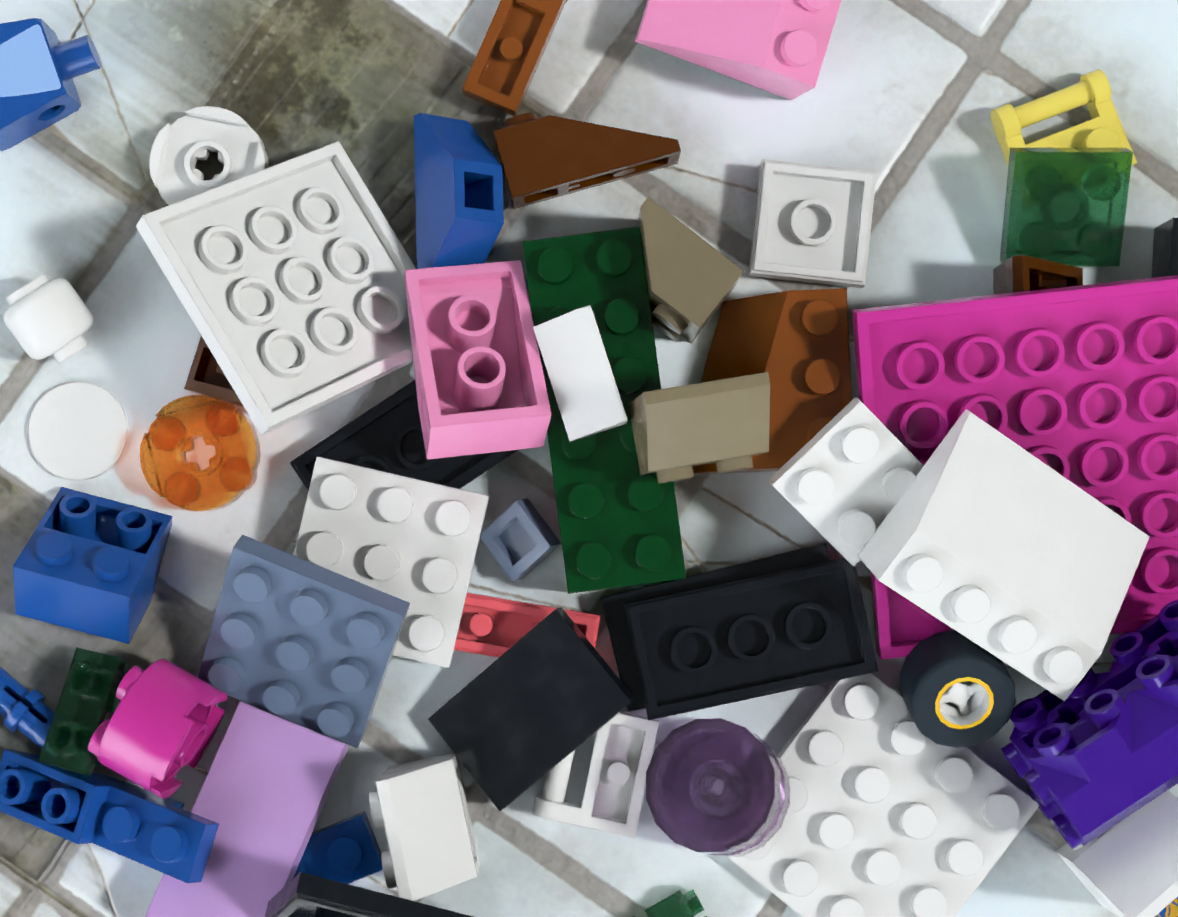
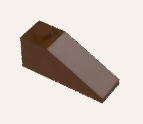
[493,113,681,209]

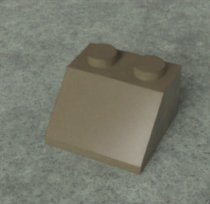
[637,197,744,343]
[628,372,770,484]

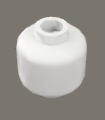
[3,273,93,363]

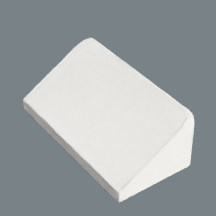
[533,305,628,442]

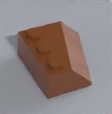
[693,288,852,475]

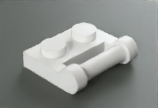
[532,712,659,838]

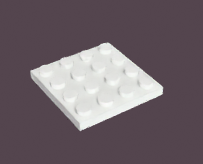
[136,141,416,436]
[711,673,1039,917]

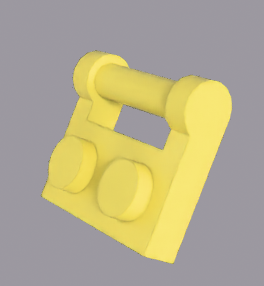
[990,69,1137,208]

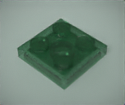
[1000,147,1133,266]

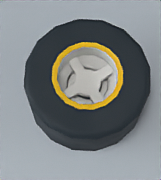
[900,630,1016,748]

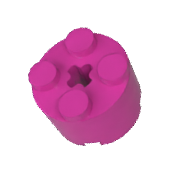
[88,659,227,799]

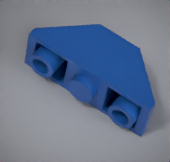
[414,113,504,269]

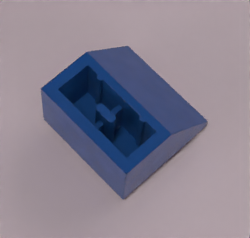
[13,487,173,644]

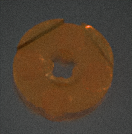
[140,395,261,512]

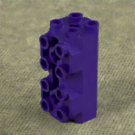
[1001,600,1178,849]

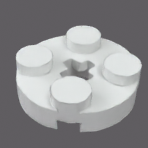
[149,106,269,205]

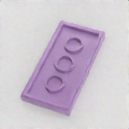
[145,701,349,917]

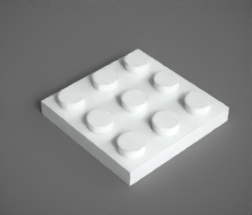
[294,456,489,668]

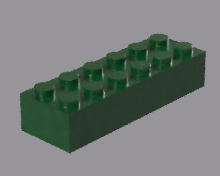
[522,226,686,594]

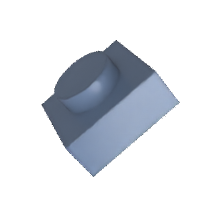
[480,498,562,582]

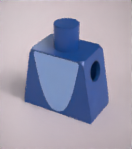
[0,18,101,151]

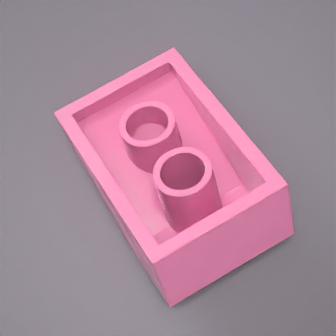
[635,0,841,100]
[404,260,552,460]

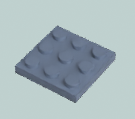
[198,534,410,748]

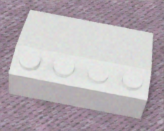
[858,409,1150,701]

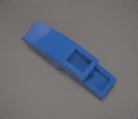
[0,749,219,883]

